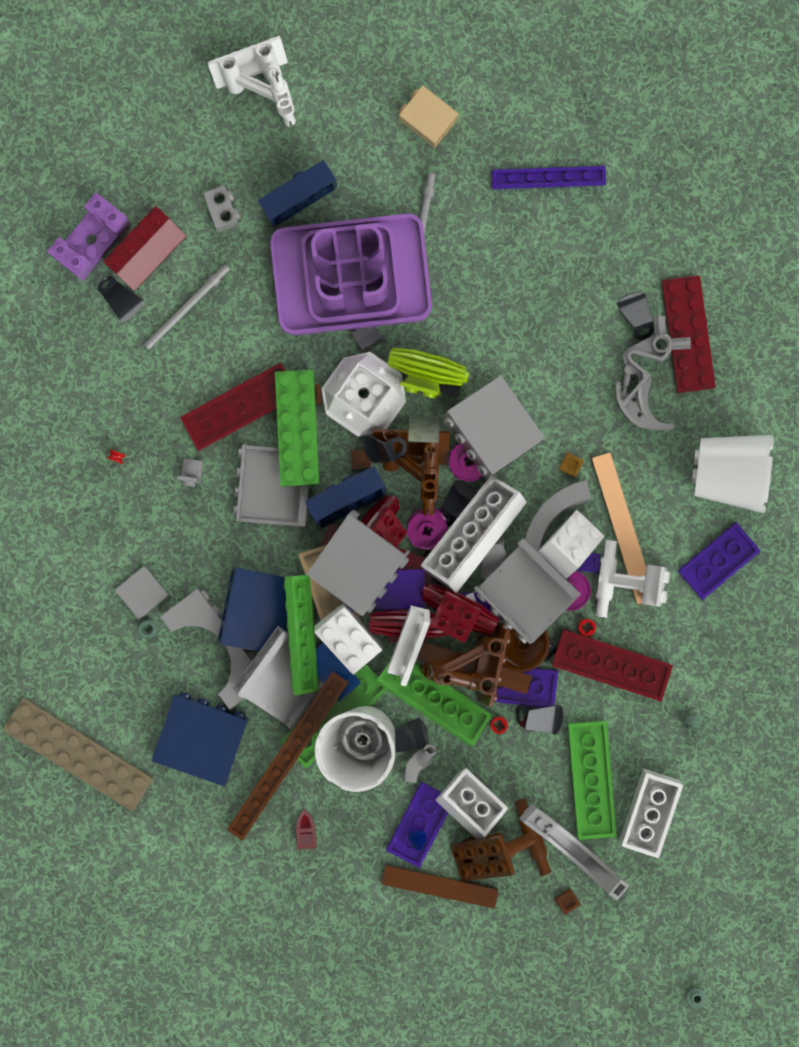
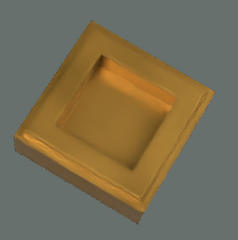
[558,452,584,478]

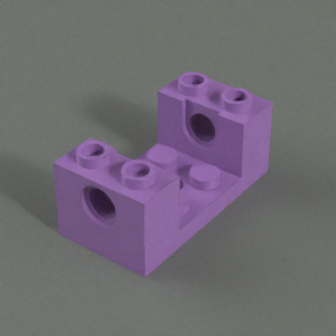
[47,192,131,281]

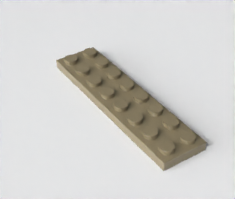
[2,697,154,812]

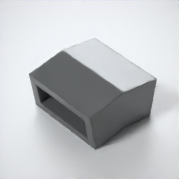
[351,327,384,353]

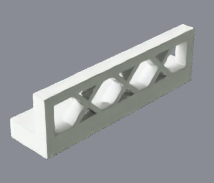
[387,605,430,686]

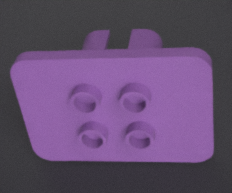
[270,214,432,336]

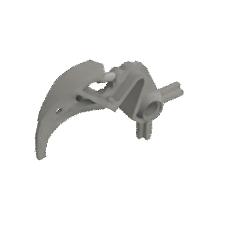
[616,316,691,430]

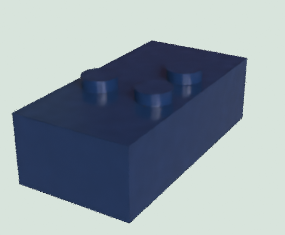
[258,160,337,228]
[305,466,387,530]

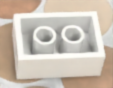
[538,510,605,579]
[314,602,382,674]
[436,768,508,840]

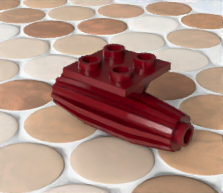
[361,495,407,548]
[420,583,500,643]
[369,605,447,642]

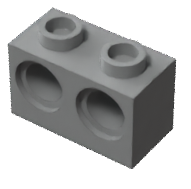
[203,185,241,232]

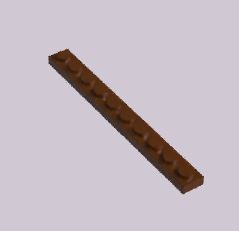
[227,671,349,841]

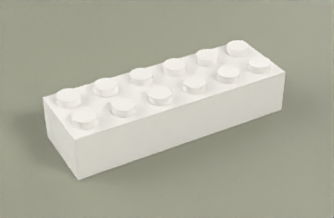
[420,476,527,592]

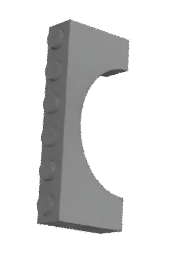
[160,589,255,709]

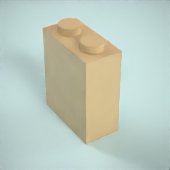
[398,86,459,148]

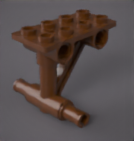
[372,429,450,516]
[419,626,511,707]
[450,798,552,881]

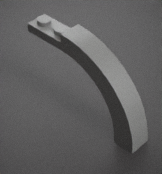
[525,480,591,551]
[519,804,630,900]

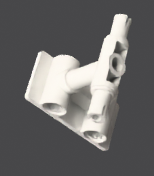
[208,36,296,127]
[595,540,670,618]

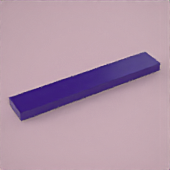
[491,166,606,190]

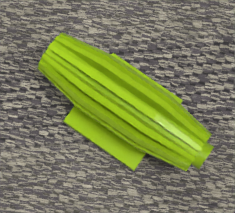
[388,347,470,399]

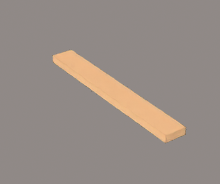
[591,453,646,604]

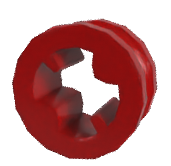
[106,449,126,464]
[578,619,596,636]
[490,716,508,734]

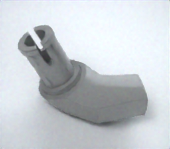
[404,744,436,783]

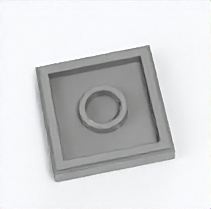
[115,566,169,620]

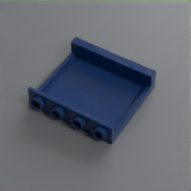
[217,567,289,651]
[152,692,249,786]

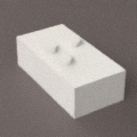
[619,768,683,858]

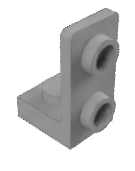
[177,459,203,487]

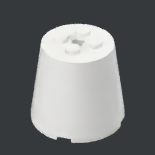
[692,435,774,513]
[315,706,395,792]

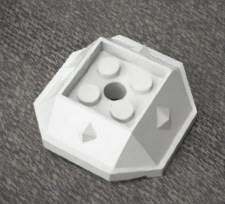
[322,352,406,437]

